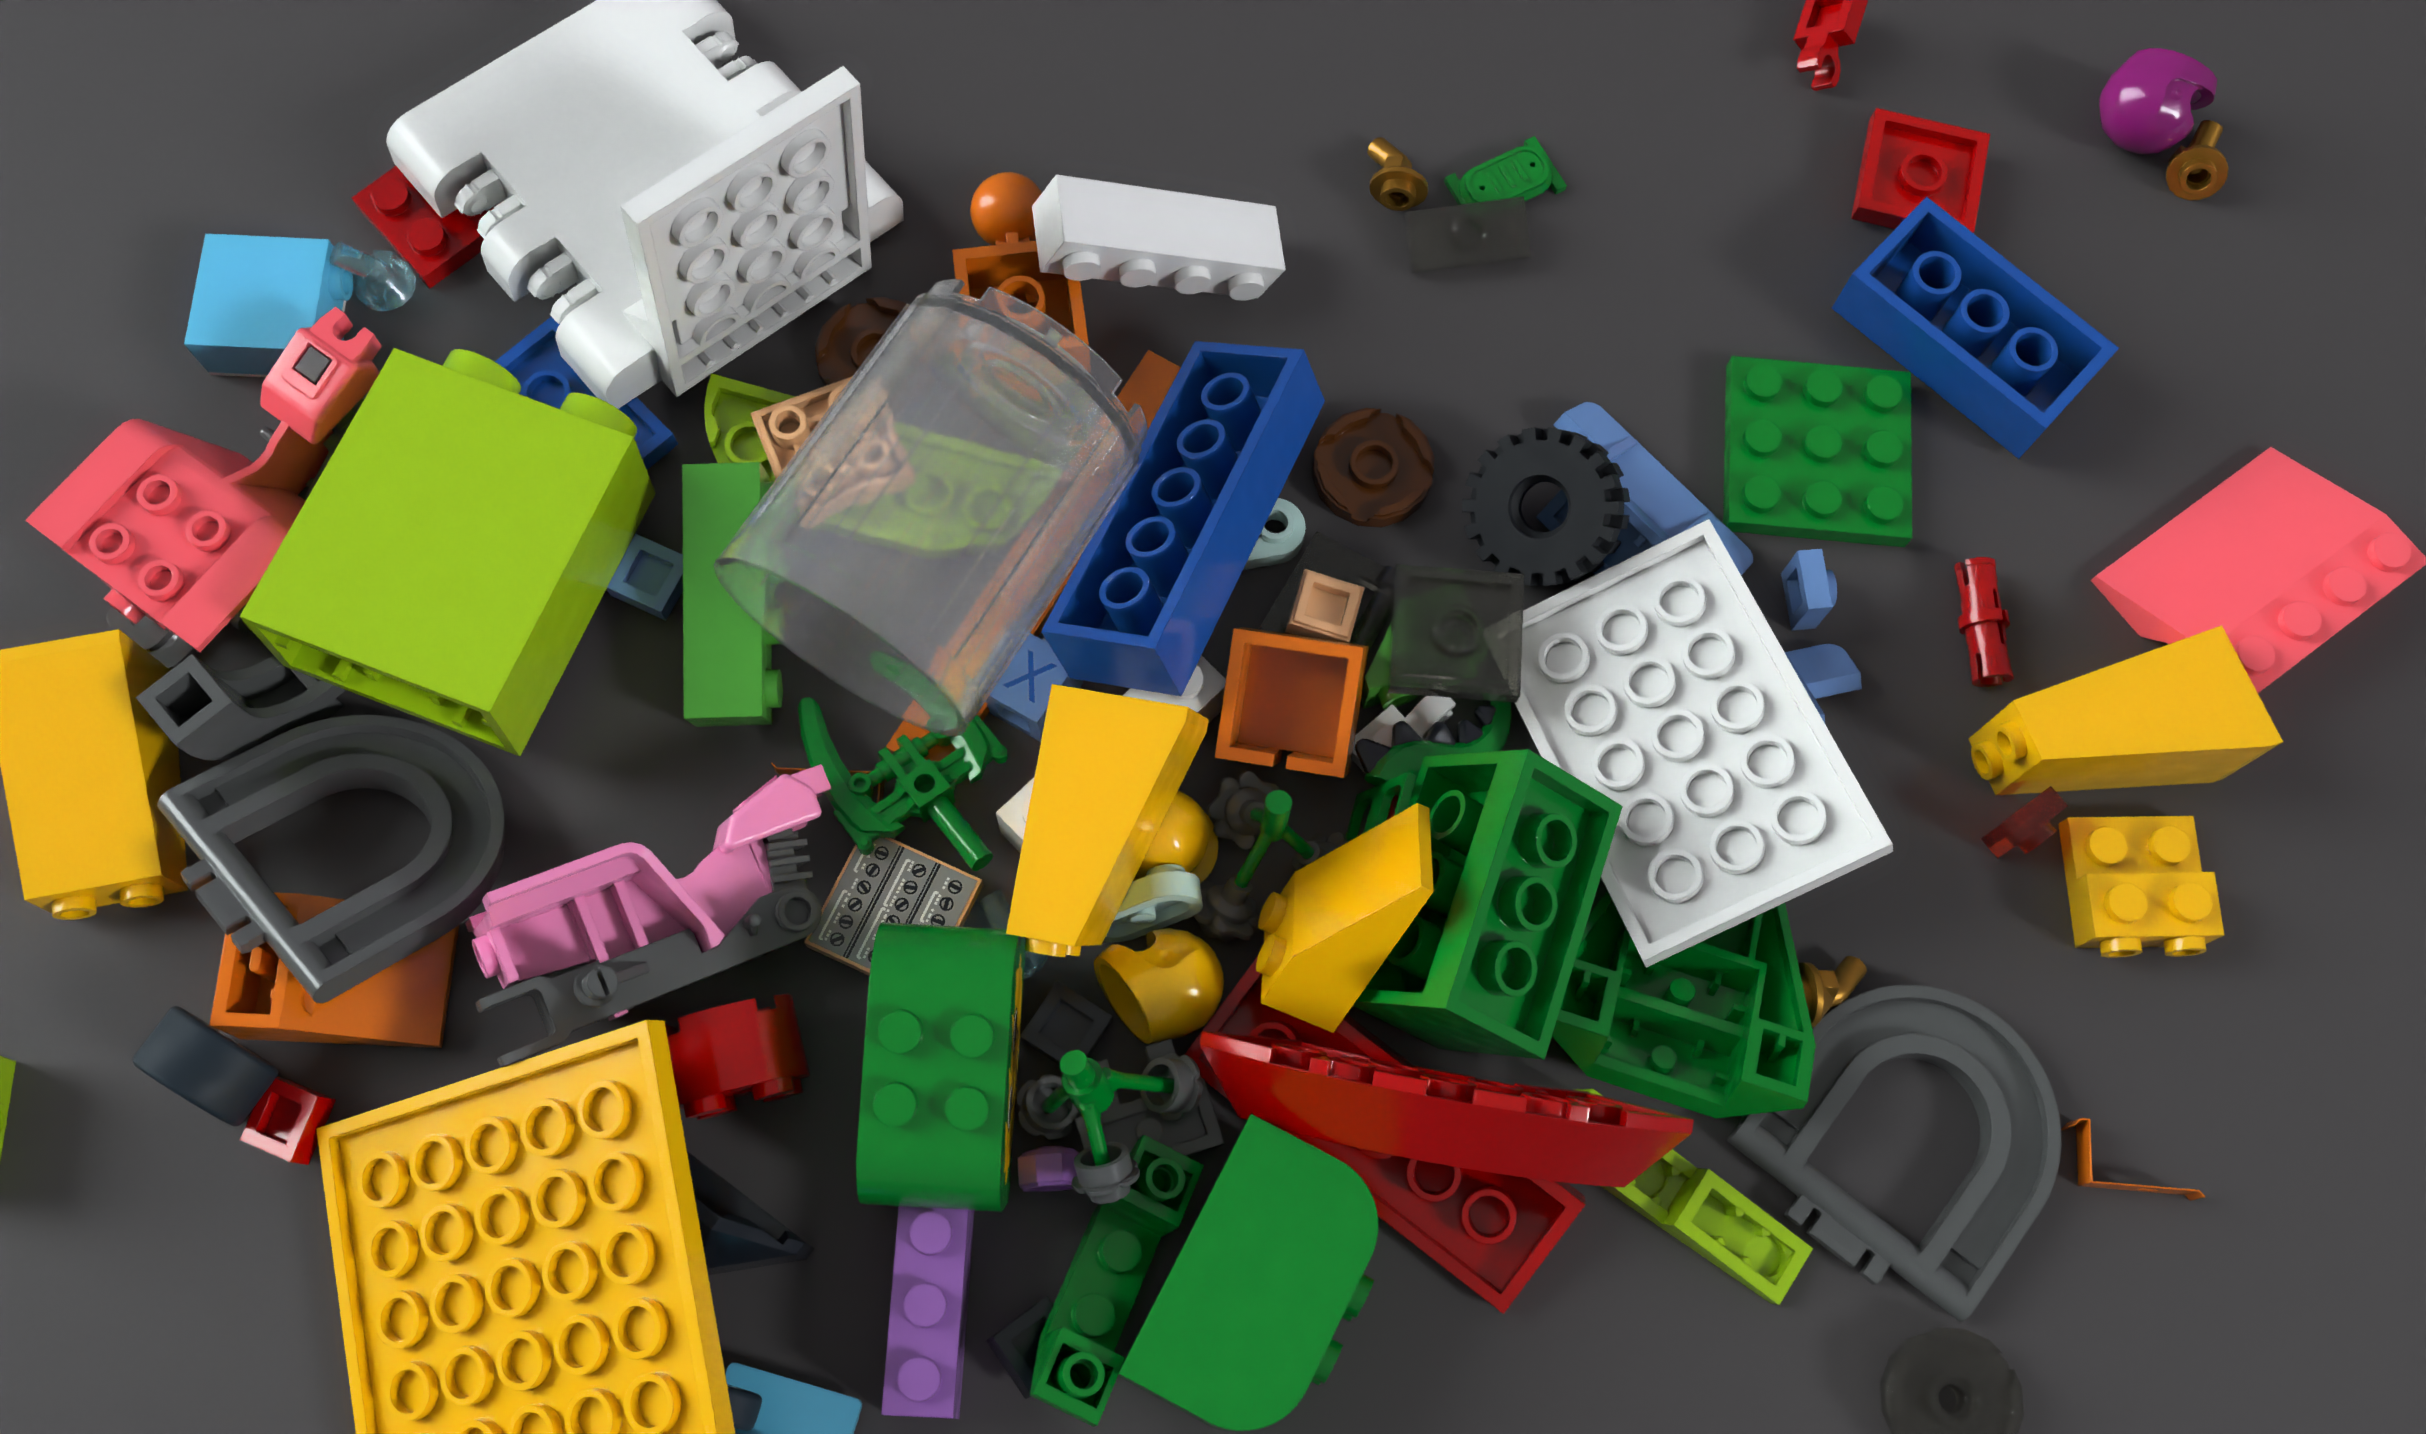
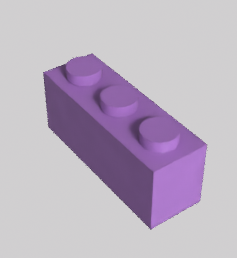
[881,1206,975,1419]

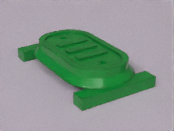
[1444,136,1567,232]

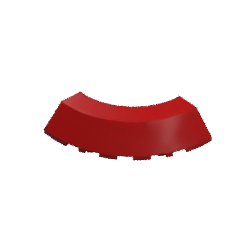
[1200,1031,1694,1187]

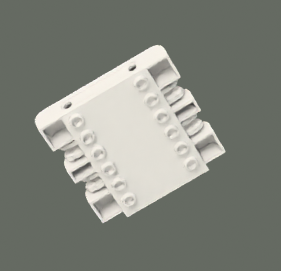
[386,0,904,409]

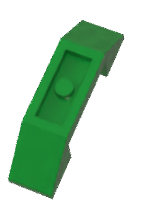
[1030,1135,1204,1427]

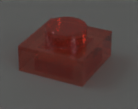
[1981,786,2068,859]

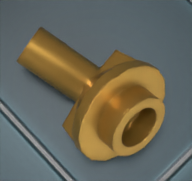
[2166,120,2229,200]
[1367,137,1428,211]
[1798,956,1867,1028]

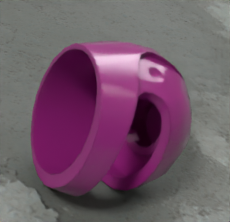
[2099,48,2217,154]

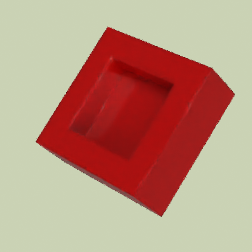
[240,1077,336,1165]

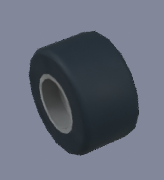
[133,1006,278,1126]

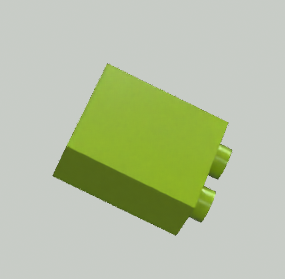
[239,348,656,756]

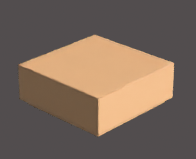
[1285,569,1365,643]

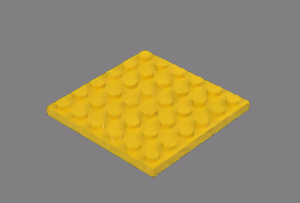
[316,1020,736,1434]

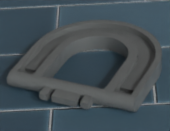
[157,715,505,1003]
[1727,985,2062,1322]

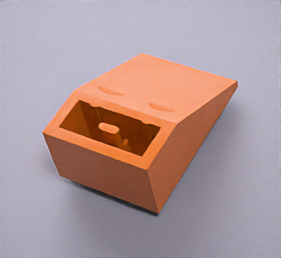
[209,892,459,1048]

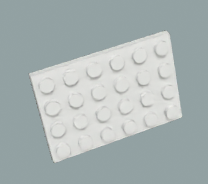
[1481,519,1893,968]

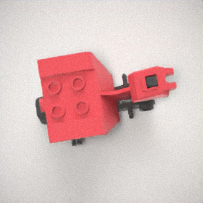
[25,306,382,670]

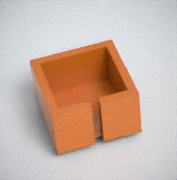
[1215,627,1369,778]

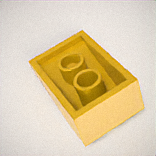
[1256,803,1434,1033]

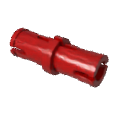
[1954,557,2014,687]

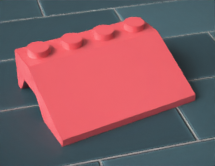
[2090,447,2426,693]

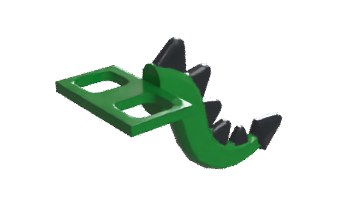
[1346,660,1512,842]

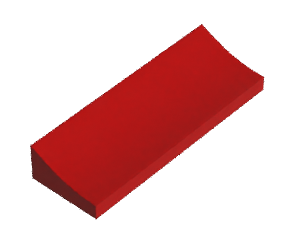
[1184,956,1586,1314]

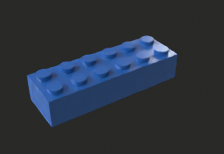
[1041,341,1325,696]

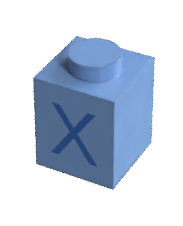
[983,630,1083,742]

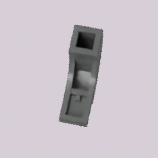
[136,654,346,761]

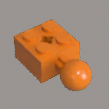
[952,172,1091,393]

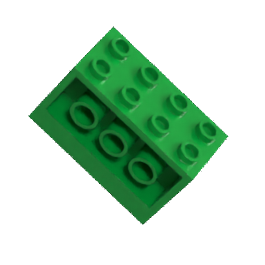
[1353,749,1623,1060]

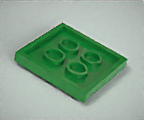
[1723,356,1912,548]

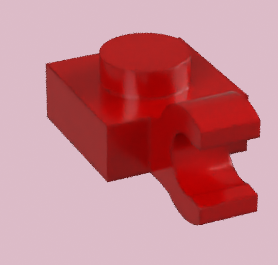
[1793,0,1868,91]

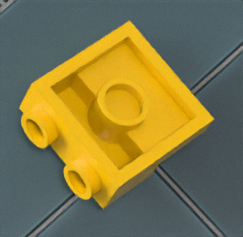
[2058,816,2224,958]

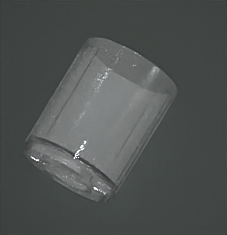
[714,279,1148,736]

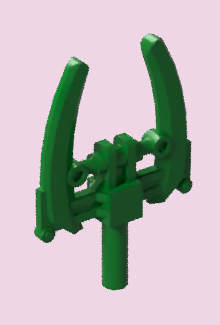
[798,651,1008,871]

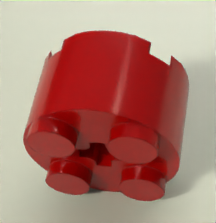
[665,994,810,1120]

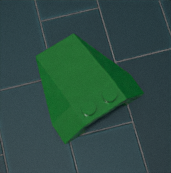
[1552,890,1816,1118]

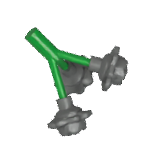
[1194,770,1347,943]

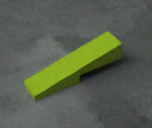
[1573,1088,1813,1305]

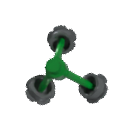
[1016,1050,1203,1204]

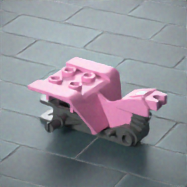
[465,764,831,1068]

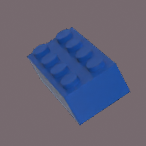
[1832,197,2119,459]

